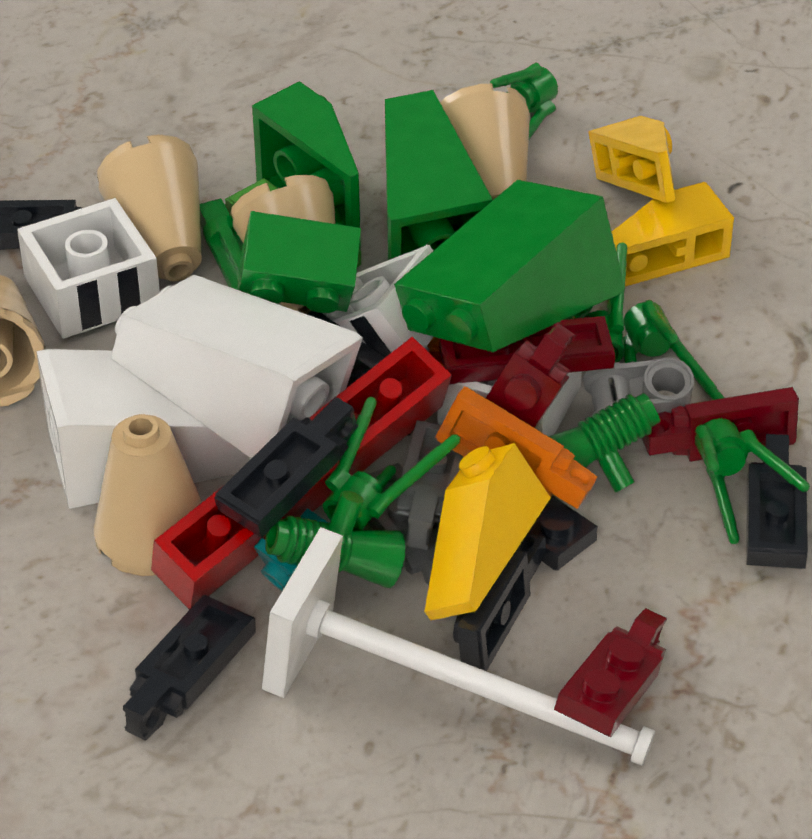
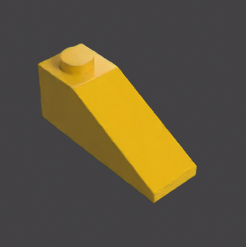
[588,115,676,203]
[612,181,734,287]
[424,443,551,621]

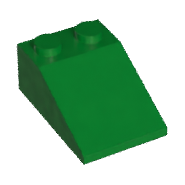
[252,81,361,251]

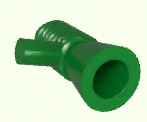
[548,393,660,493]
[265,491,405,589]

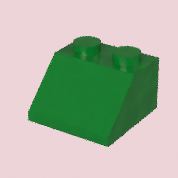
[238,211,361,313]

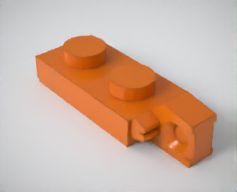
[435,386,598,509]

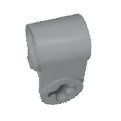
[583,357,694,414]

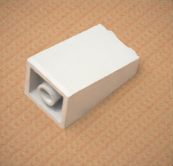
[111,275,363,458]
[36,349,251,509]

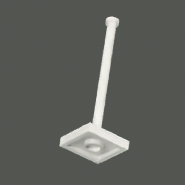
[262,527,656,766]

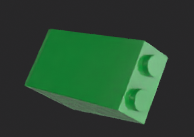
[385,90,493,260]
[394,179,625,352]

